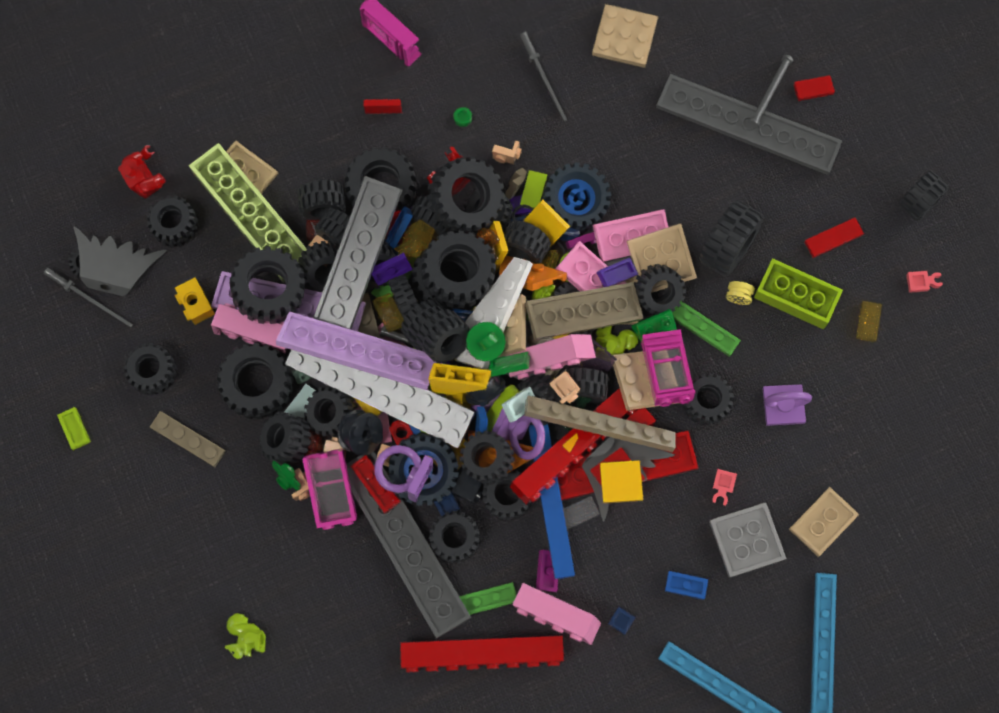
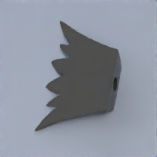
[74,226,167,296]
[582,437,675,522]

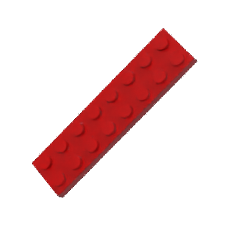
[557,431,698,500]

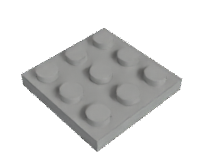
[709,502,786,578]

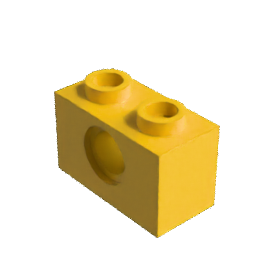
[175,278,215,325]

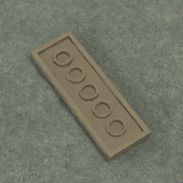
[525,282,643,340]

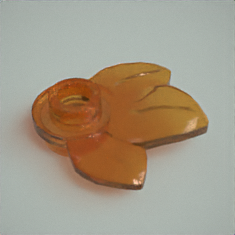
[477,228,500,261]

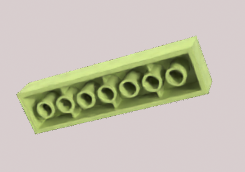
[189,143,307,283]

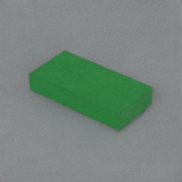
[489,352,530,377]

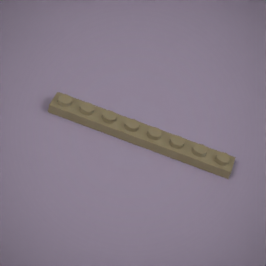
[525,395,676,452]

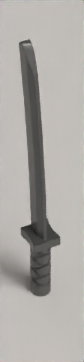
[520,32,567,121]
[44,268,133,327]

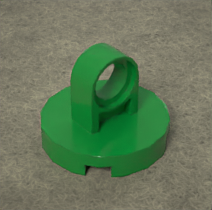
[466,322,506,361]

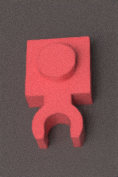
[907,271,943,293]
[713,469,737,505]

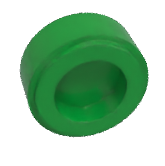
[454,107,472,127]

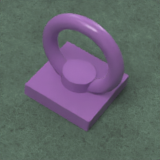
[763,385,812,426]
[491,408,545,460]
[374,445,433,502]

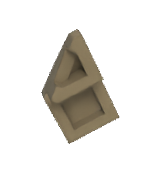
[505,168,527,199]

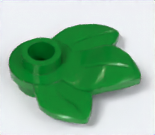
[272,461,301,491]

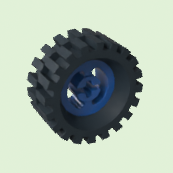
[542,163,611,233]
[389,433,459,506]

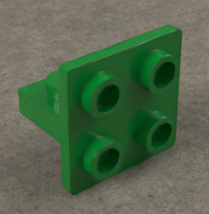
[631,309,677,342]

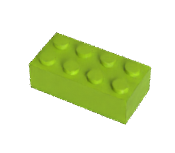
[754,258,843,330]

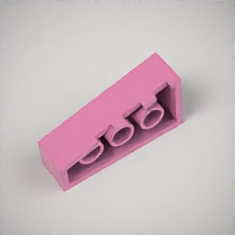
[211,303,288,354]
[506,335,596,380]
[513,583,601,645]

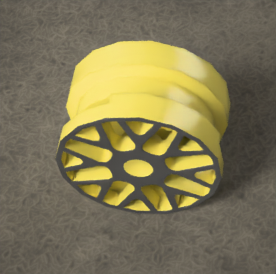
[726,281,755,305]

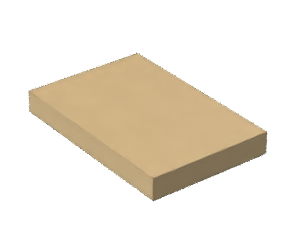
[226,141,279,194]
[789,487,859,557]

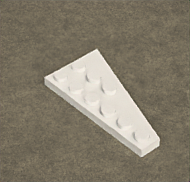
[454,257,533,370]

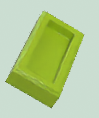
[520,170,547,209]
[57,407,91,450]

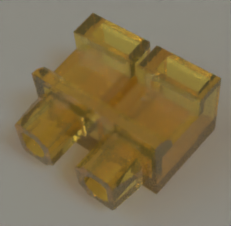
[394,219,435,261]

